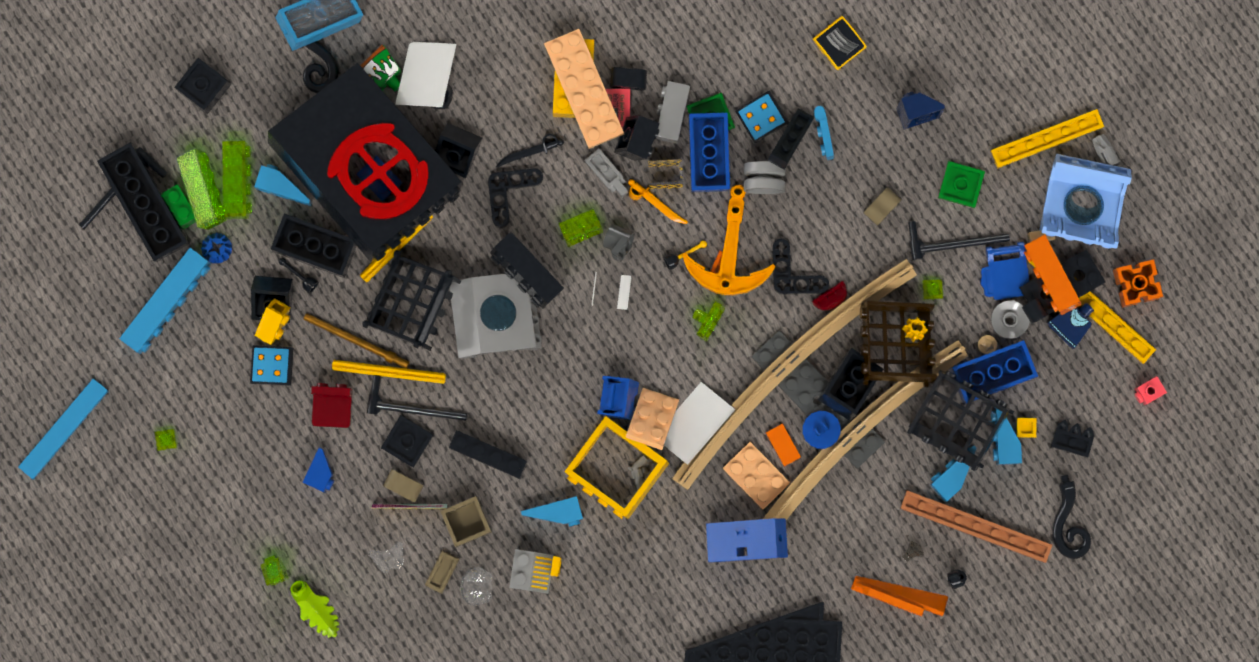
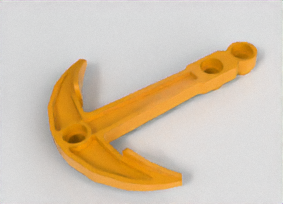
[682,185,775,296]

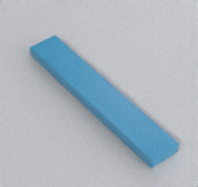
[18,378,108,480]

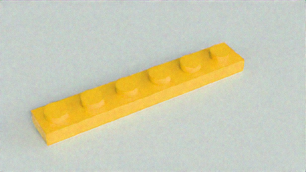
[990,109,1104,169]

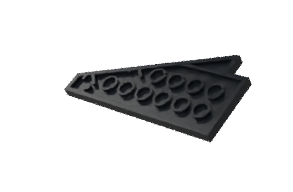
[684,602,842,662]

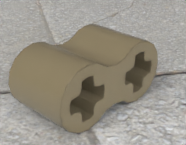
[864,187,902,226]
[383,469,424,503]

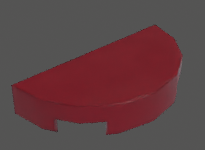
[812,281,847,310]

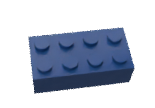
[689,113,730,192]
[950,340,1038,405]

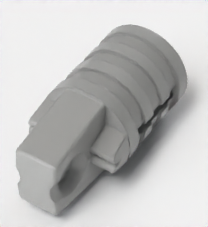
[1092,134,1121,166]

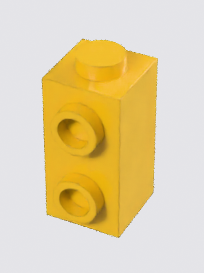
[254,298,291,345]

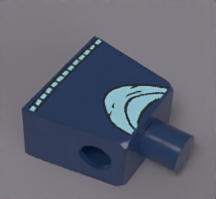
[1047,303,1094,350]

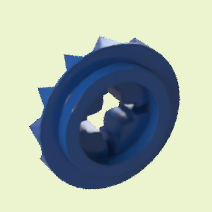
[201,233,232,264]

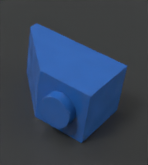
[302,448,335,493]

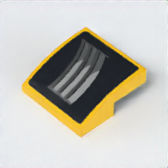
[812,16,867,70]

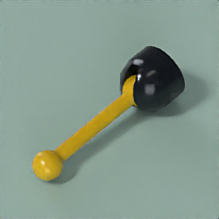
[663,240,707,270]

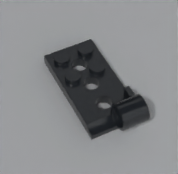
[1019,250,1106,324]

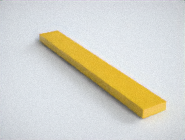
[1028,261,1156,364]

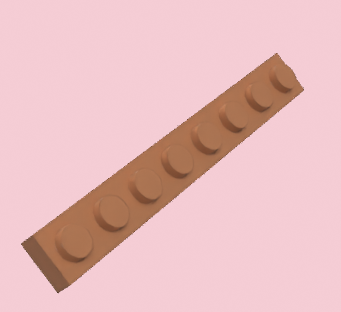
[900,491,1052,563]

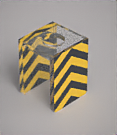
[648,159,683,189]

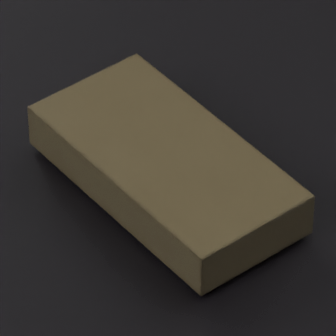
[425,551,460,594]

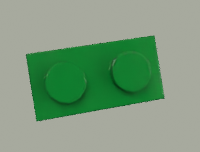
[161,184,200,229]

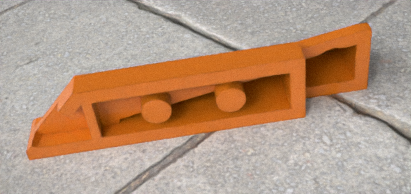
[851,576,948,616]

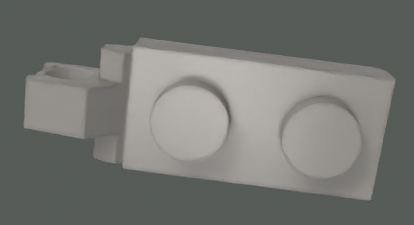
[584,148,628,198]

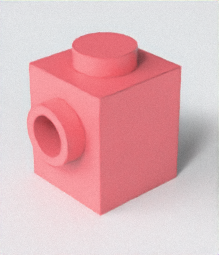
[1134,376,1167,405]

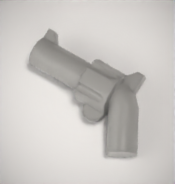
[628,455,648,494]

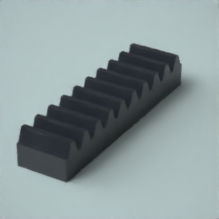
[768,108,814,170]

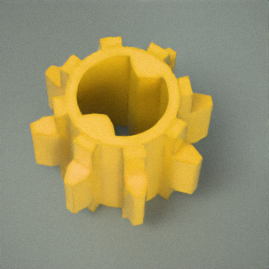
[902,317,928,342]

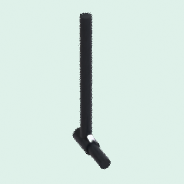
[79,147,168,230]
[908,221,1010,260]
[367,376,467,421]

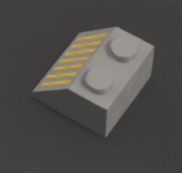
[509,549,554,594]

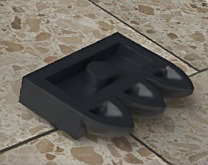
[1050,420,1094,458]

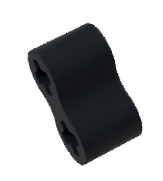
[610,67,647,91]

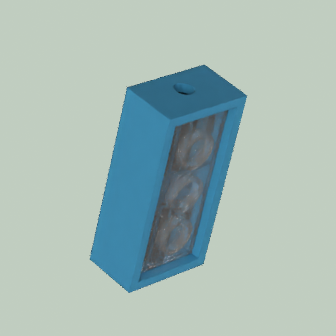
[275,0,363,51]

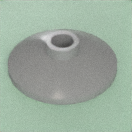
[991,301,1030,339]

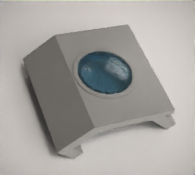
[450,274,542,358]

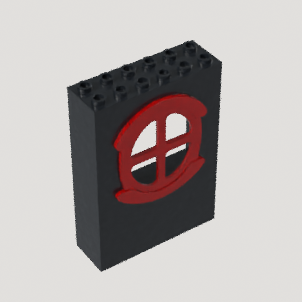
[268,63,462,263]

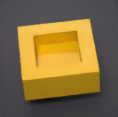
[1016,418,1037,438]

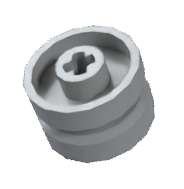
[744,161,786,194]

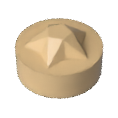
[977,335,997,355]

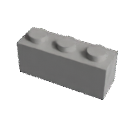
[656,81,690,144]

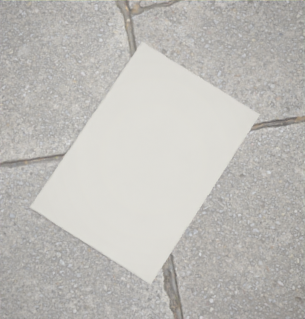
[395,42,456,107]
[664,382,735,465]

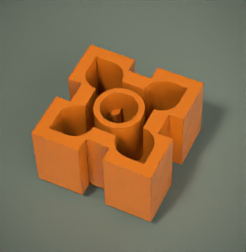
[1113,259,1163,308]

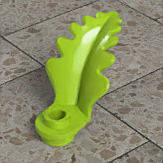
[290,580,339,638]

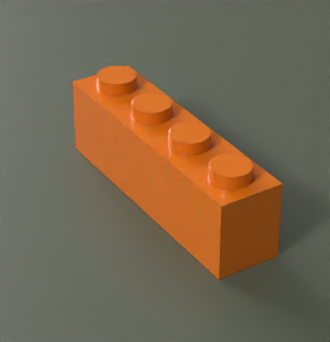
[1024,235,1082,315]

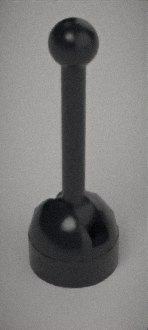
[279,258,319,294]

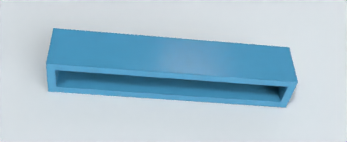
[119,248,211,354]

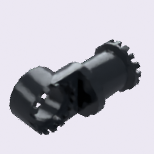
[947,570,967,590]

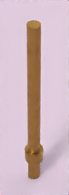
[303,313,410,368]

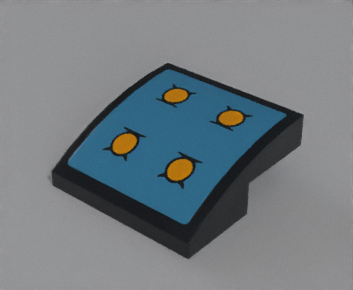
[735,91,789,143]
[250,345,294,386]

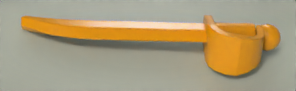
[628,179,688,224]

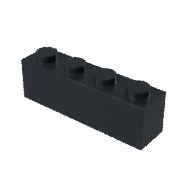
[449,430,528,479]

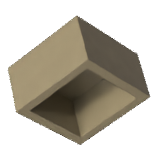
[440,496,492,548]

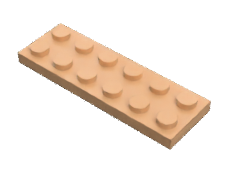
[544,29,624,149]

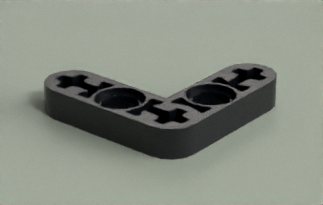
[488,168,543,228]
[772,239,829,295]

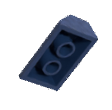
[896,92,945,130]

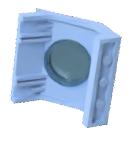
[1039,154,1132,249]

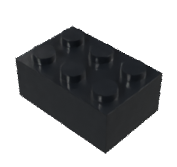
[818,348,884,421]

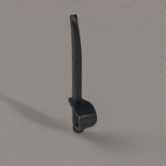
[496,134,564,168]

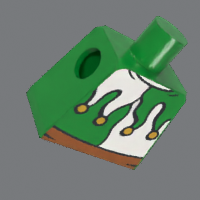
[360,45,401,92]

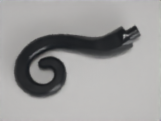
[303,41,338,93]
[1052,474,1091,559]

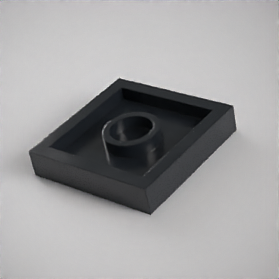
[381,415,434,468]

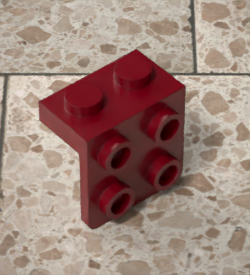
[311,383,352,428]

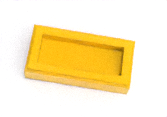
[550,556,562,577]

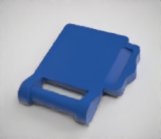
[980,242,1029,300]

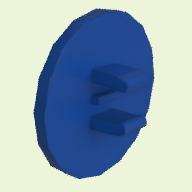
[803,411,841,449]

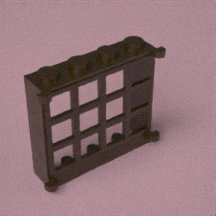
[859,301,937,388]

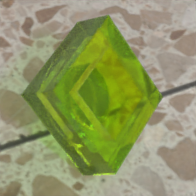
[922,279,943,300]
[155,429,177,451]

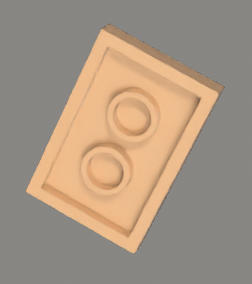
[625,388,679,450]
[722,442,790,510]

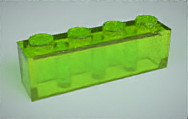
[222,141,252,220]
[177,149,227,230]

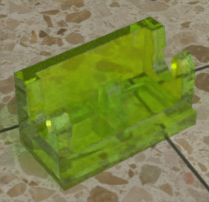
[558,209,603,247]

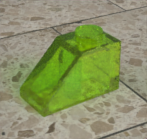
[261,555,289,586]

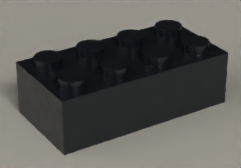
[270,213,357,278]
[490,232,564,309]

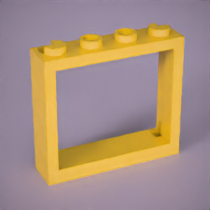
[565,416,669,519]

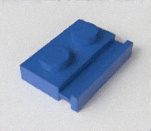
[356,155,403,202]

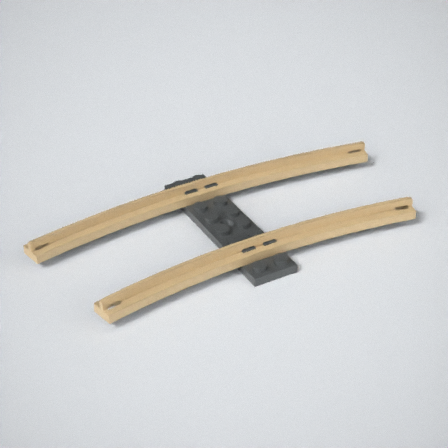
[672,259,968,520]

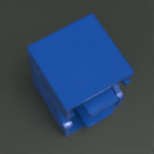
[597,376,639,420]

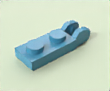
[814,105,834,160]

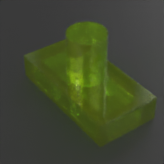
[692,301,725,342]

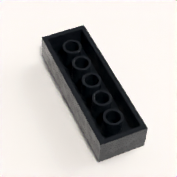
[97,142,190,262]

